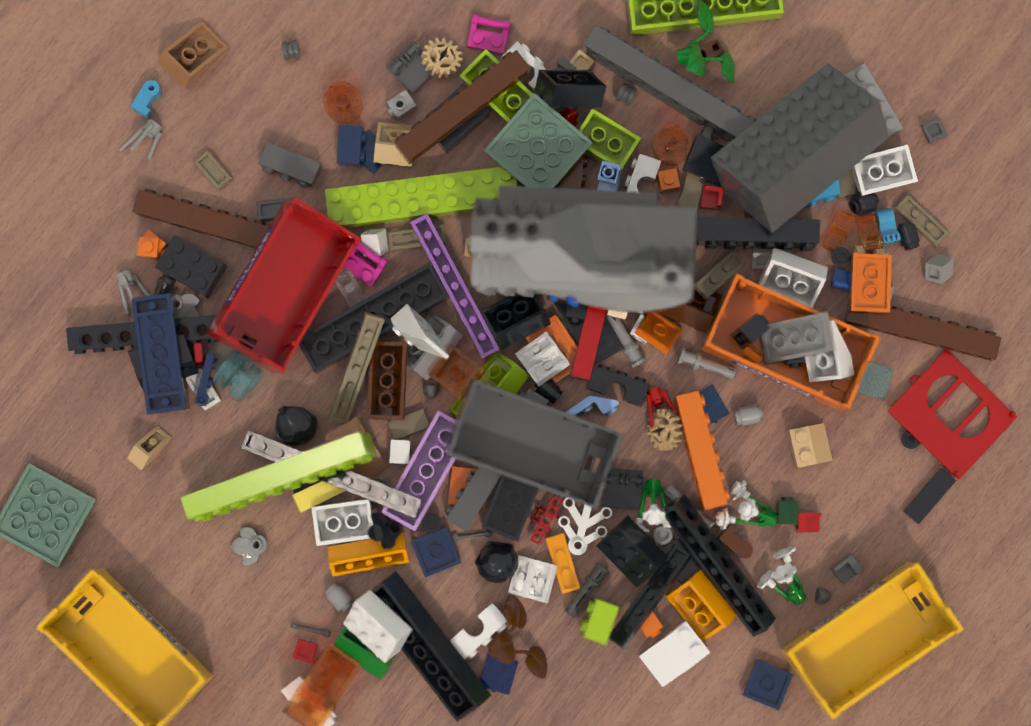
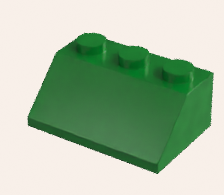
[331,626,397,680]

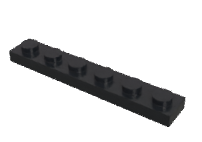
[608,544,692,650]

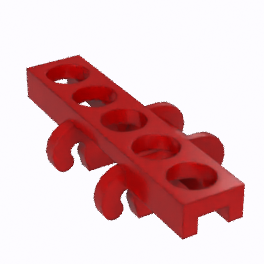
[530,496,563,545]

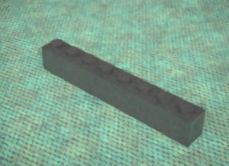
[445,388,549,532]

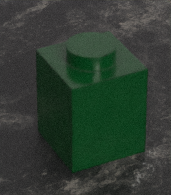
[776,497,798,524]

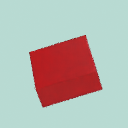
[292,639,318,663]

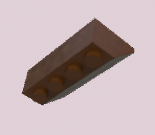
[658,289,722,333]
[367,342,408,420]

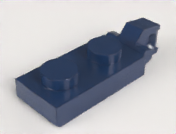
[194,352,218,406]

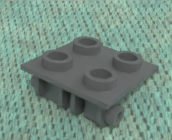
[386,41,432,94]

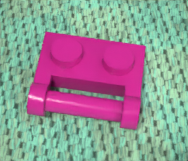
[467,14,511,55]
[343,240,389,287]

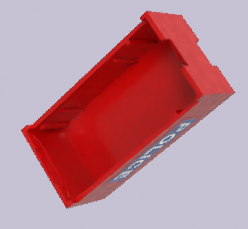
[206,197,361,373]

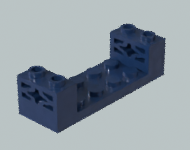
[131,293,190,414]

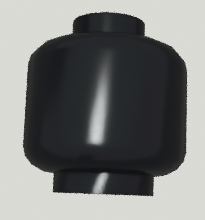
[849,191,879,217]

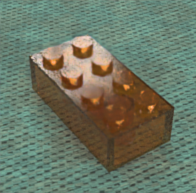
[282,643,361,726]

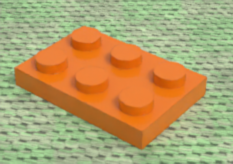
[850,253,892,313]
[525,315,577,383]

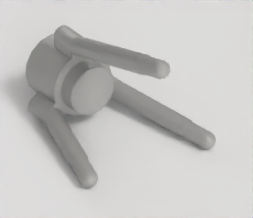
[119,119,162,160]
[117,270,152,315]

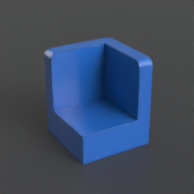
[830,268,851,292]

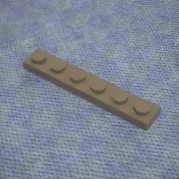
[328,312,385,424]

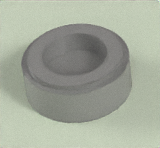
[653,525,672,545]

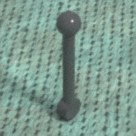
[452,530,492,541]
[291,624,331,637]

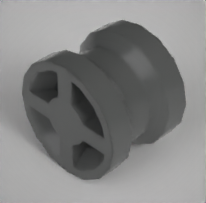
[282,40,300,61]
[616,83,637,106]

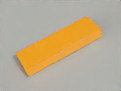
[545,533,581,594]

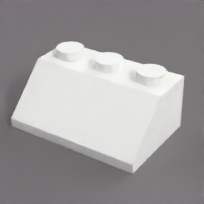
[851,145,918,196]

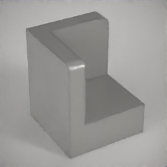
[925,254,954,284]

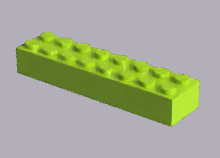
[627,0,784,36]

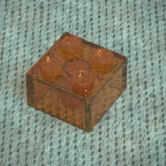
[428,345,485,402]

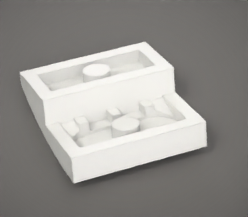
[515,332,570,387]
[508,555,558,603]

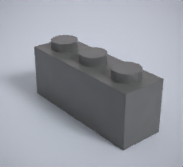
[259,142,322,188]

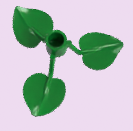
[676,0,735,83]

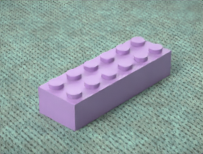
[381,411,457,531]

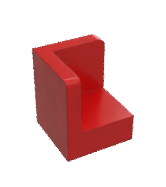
[700,186,723,211]
[796,513,821,532]

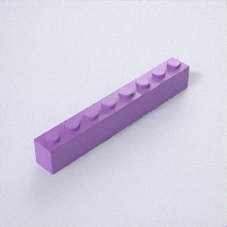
[410,214,500,360]

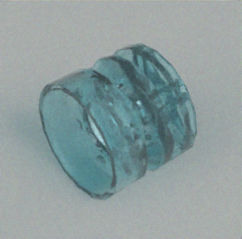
[213,351,264,403]

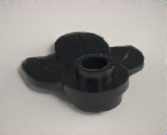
[367,512,401,549]

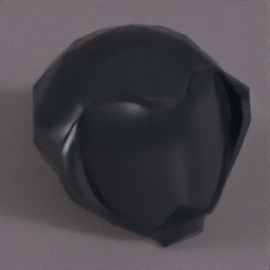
[275,405,319,446]
[475,541,518,583]

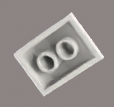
[390,304,449,359]
[805,320,855,382]
[639,620,710,687]

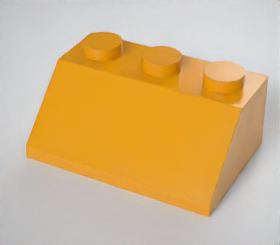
[666,570,737,642]

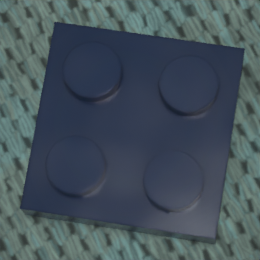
[411,527,461,577]
[742,659,793,710]

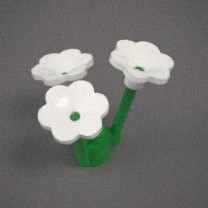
[757,546,807,605]

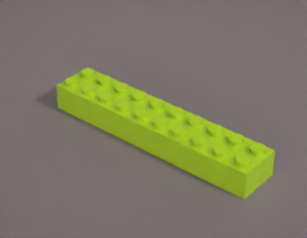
[325,167,517,229]
[181,432,377,522]

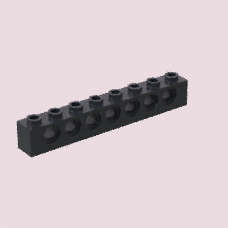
[66,315,219,354]
[663,494,776,637]

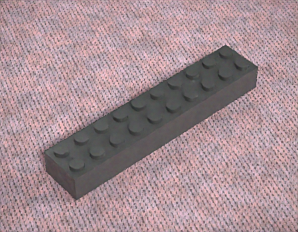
[583,25,757,143]

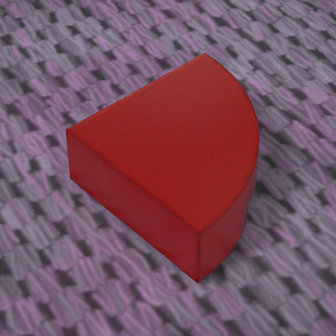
[194,343,205,365]

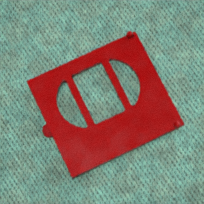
[887,349,1017,479]

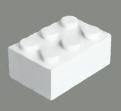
[759,248,828,308]
[311,499,374,546]
[343,590,412,663]

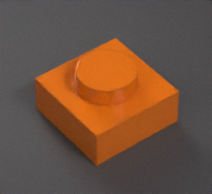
[137,237,160,258]
[743,344,764,364]

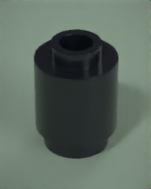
[897,221,920,251]
[534,379,563,404]

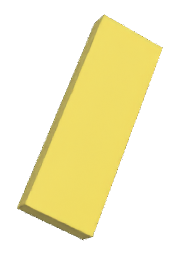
[292,481,346,513]

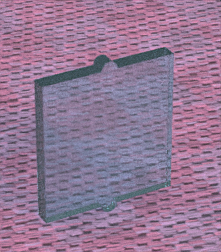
[857,362,893,400]

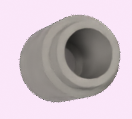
[733,404,763,426]
[325,583,353,612]

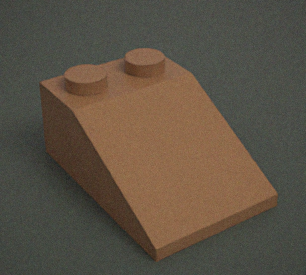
[158,21,229,89]
[324,417,388,478]

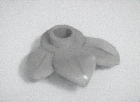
[173,294,200,319]
[231,527,268,566]

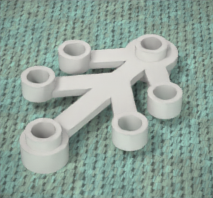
[558,498,612,555]

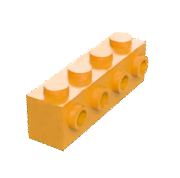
[328,533,409,576]

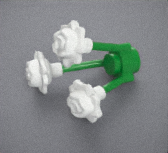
[635,479,671,534]
[715,480,778,531]

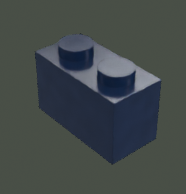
[337,125,367,167]

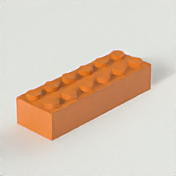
[673,391,730,510]

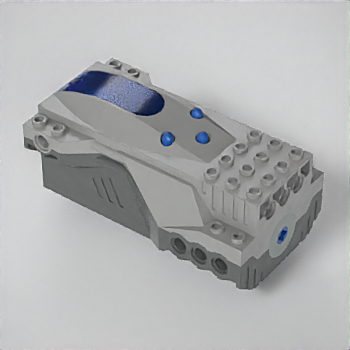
[470,186,698,313]

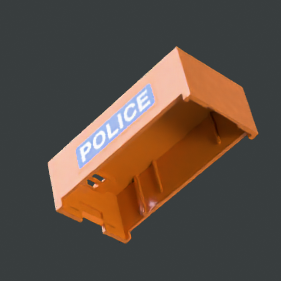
[700,274,881,412]

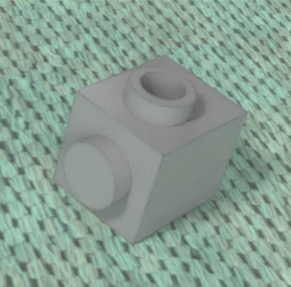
[386,90,417,122]

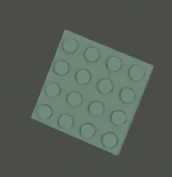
[484,93,593,188]
[0,463,97,568]

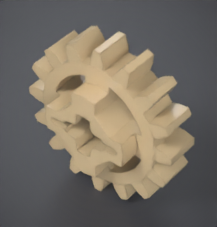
[421,38,463,78]
[647,409,683,451]

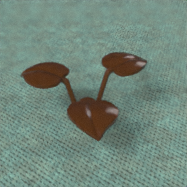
[488,595,547,679]

